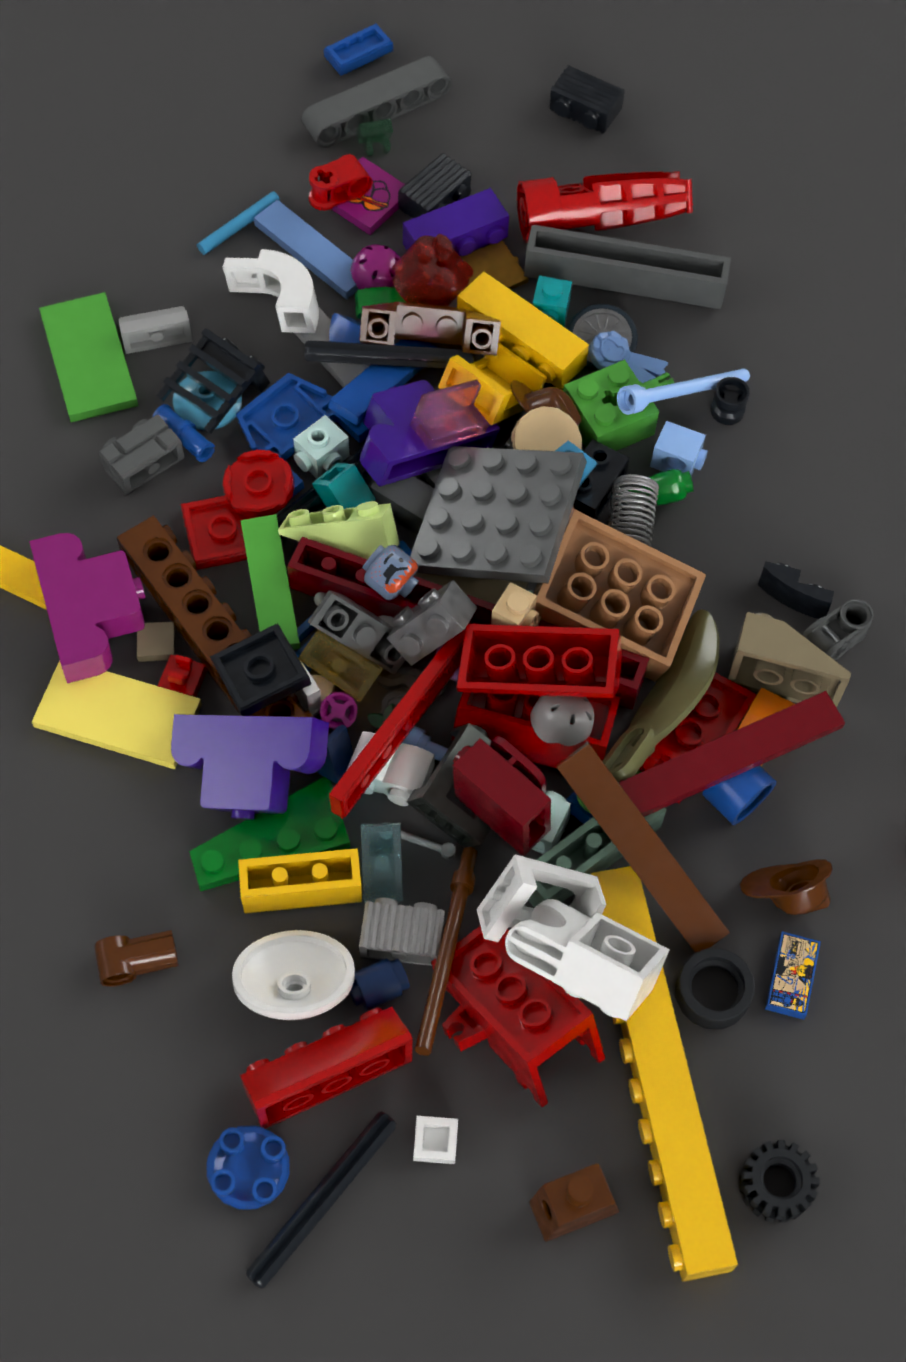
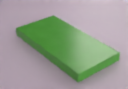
[39,292,138,422]

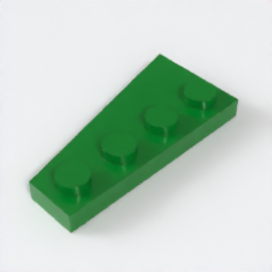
[189,777,350,892]

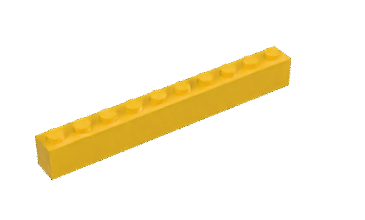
[591,866,738,1282]

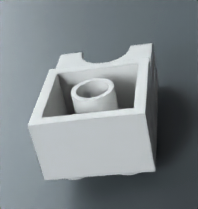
[505,899,669,1021]

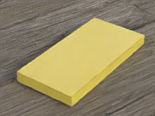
[32,660,202,769]

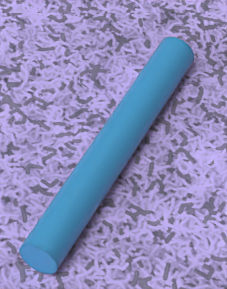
[197,191,280,255]

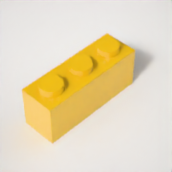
[238,848,362,914]

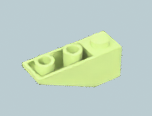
[278,501,399,560]

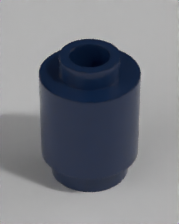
[349,958,410,1011]

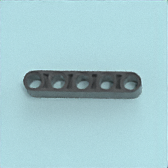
[301,56,452,147]

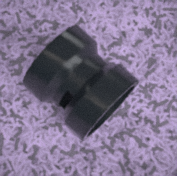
[711,377,750,425]

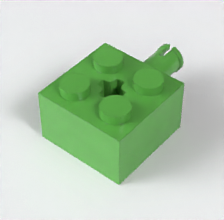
[563,360,674,451]

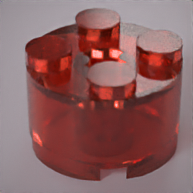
[392,234,473,307]

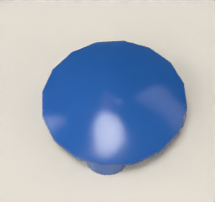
[206,1126,290,1210]

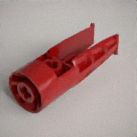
[517,171,693,243]

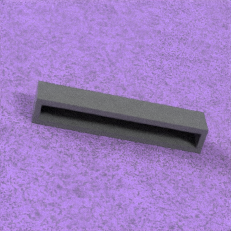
[524,225,731,309]

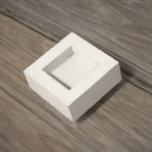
[413,1116,458,1164]

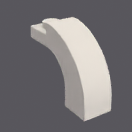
[223,249,319,333]

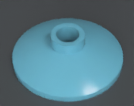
[173,371,242,430]

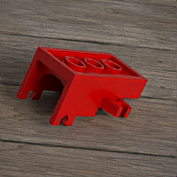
[431,926,606,1107]

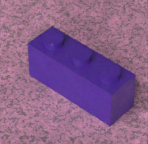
[403,188,509,272]

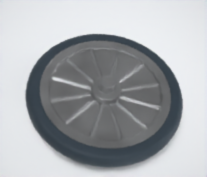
[567,304,638,371]

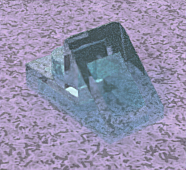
[361,823,403,903]

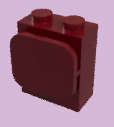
[452,736,551,857]

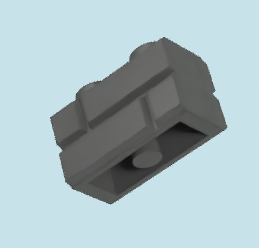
[99,415,185,495]

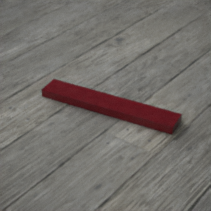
[619,691,845,817]

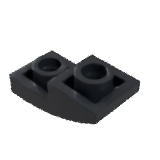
[758,561,834,619]

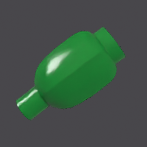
[628,469,694,506]

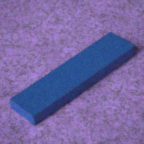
[329,339,438,426]

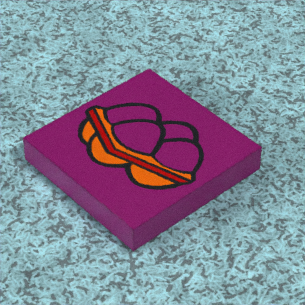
[328,156,405,235]

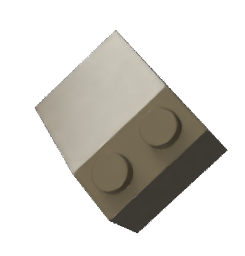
[727,612,851,708]

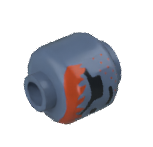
[362,545,419,600]

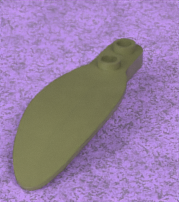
[602,609,719,783]

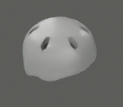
[530,695,594,746]

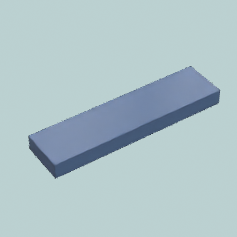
[254,200,359,300]

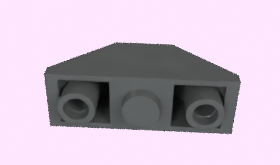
[308,590,406,675]

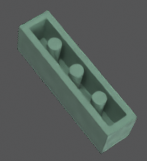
[528,808,666,908]

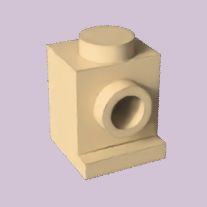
[491,582,541,626]

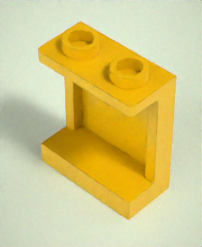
[438,342,547,425]

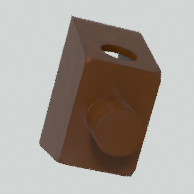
[529,1163,619,1242]

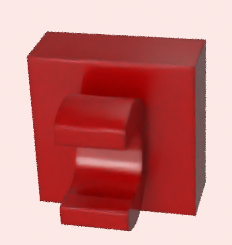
[157,654,207,697]

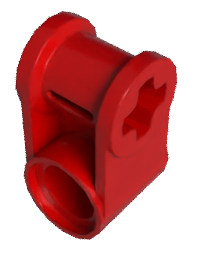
[309,154,373,211]

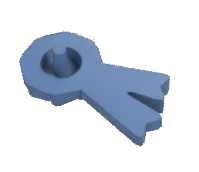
[589,331,668,383]

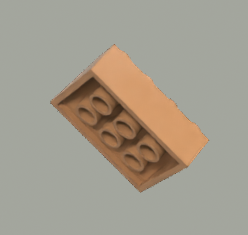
[533,510,706,682]

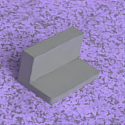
[118,306,192,354]

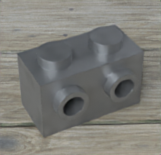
[387,580,477,666]

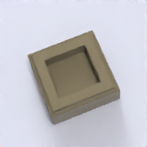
[137,622,175,662]

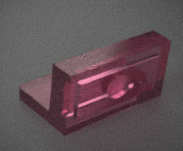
[410,380,489,450]

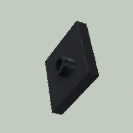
[210,623,312,716]

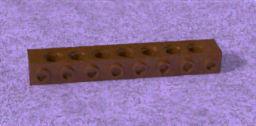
[117,515,314,718]

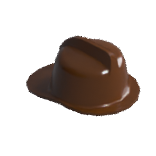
[510,380,582,425]
[740,859,833,915]

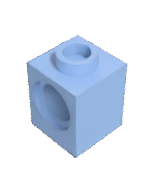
[650,421,708,476]

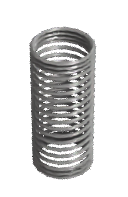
[608,474,659,547]

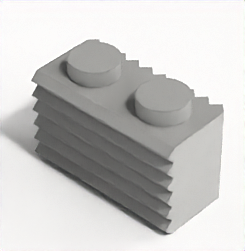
[359,898,445,966]

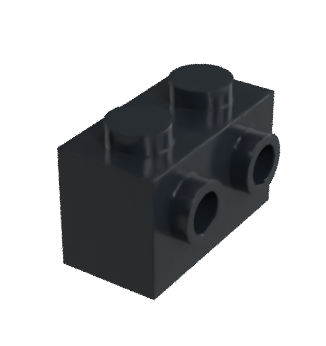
[573,439,629,520]

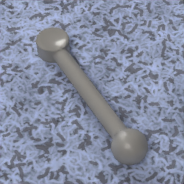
[379,822,456,859]

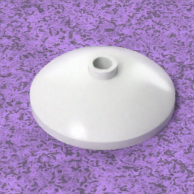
[232,930,355,1020]

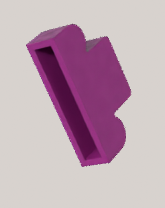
[29,533,145,684]

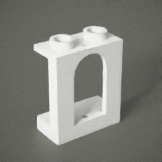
[477,855,606,942]

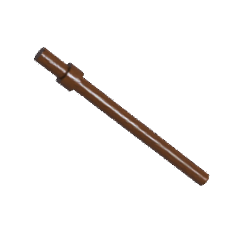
[415,847,478,1056]

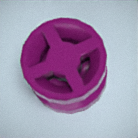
[320,692,358,729]

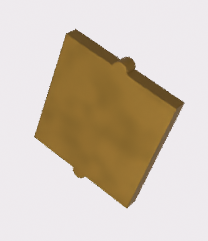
[451,240,528,290]

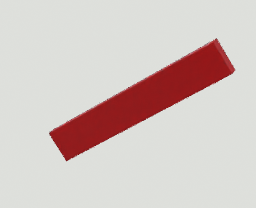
[329,628,466,819]

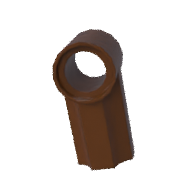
[94,930,179,987]

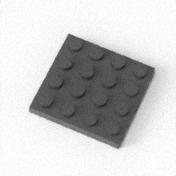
[410,446,587,584]

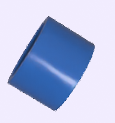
[702,765,777,825]

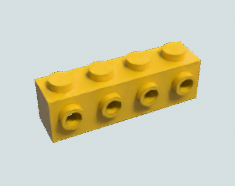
[457,272,589,389]

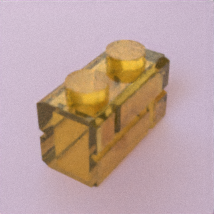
[298,630,384,702]

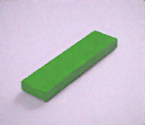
[241,514,301,650]

